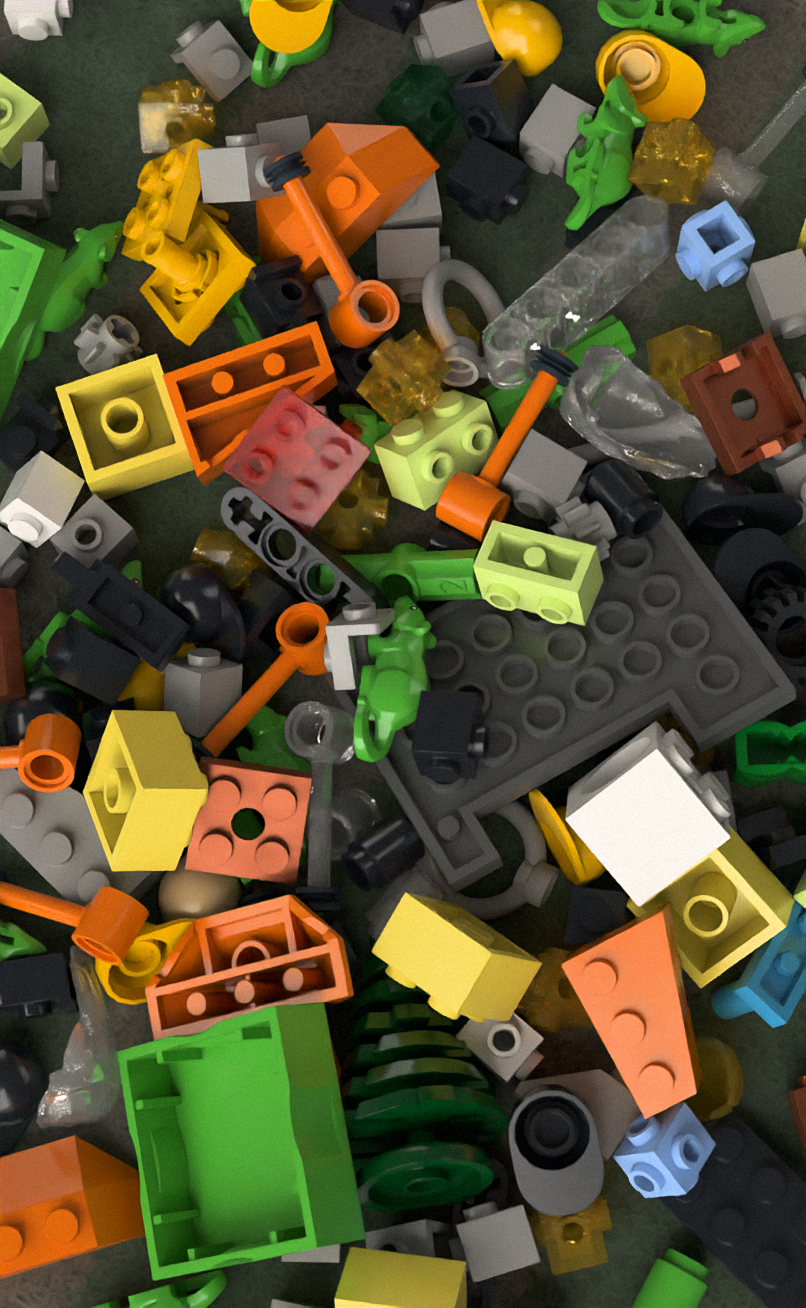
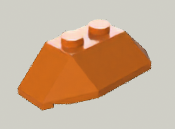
[256,123,441,285]
[145,895,354,1041]
[0,1135,146,1279]

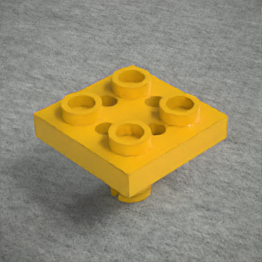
[121,138,229,261]
[139,210,257,347]

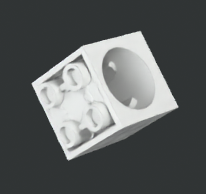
[565,721,732,907]

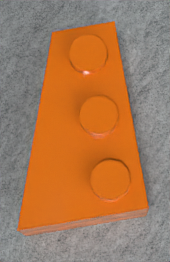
[162,321,338,486]
[561,901,702,1119]

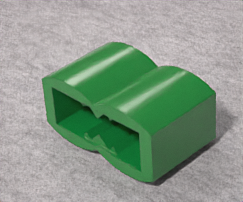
[728,721,806,787]

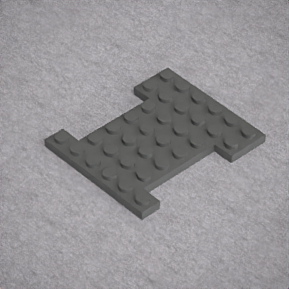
[303,453,796,893]

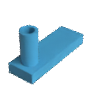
[711,867,806,1028]

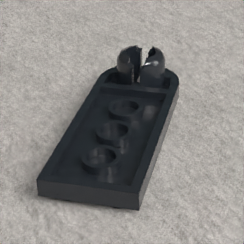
[657,1105,806,1308]

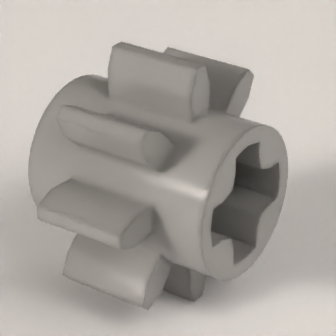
[74,314,143,375]
[548,496,616,561]

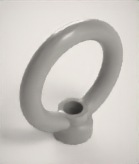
[422,259,512,387]
[416,800,560,920]

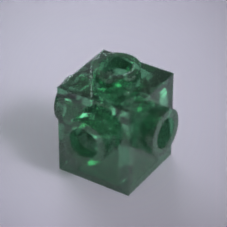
[375,64,459,149]

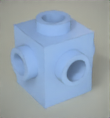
[676,200,755,292]
[613,1102,716,1198]

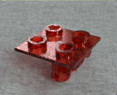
[221,384,373,533]

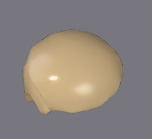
[158,854,242,923]

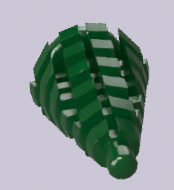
[340,924,508,1212]

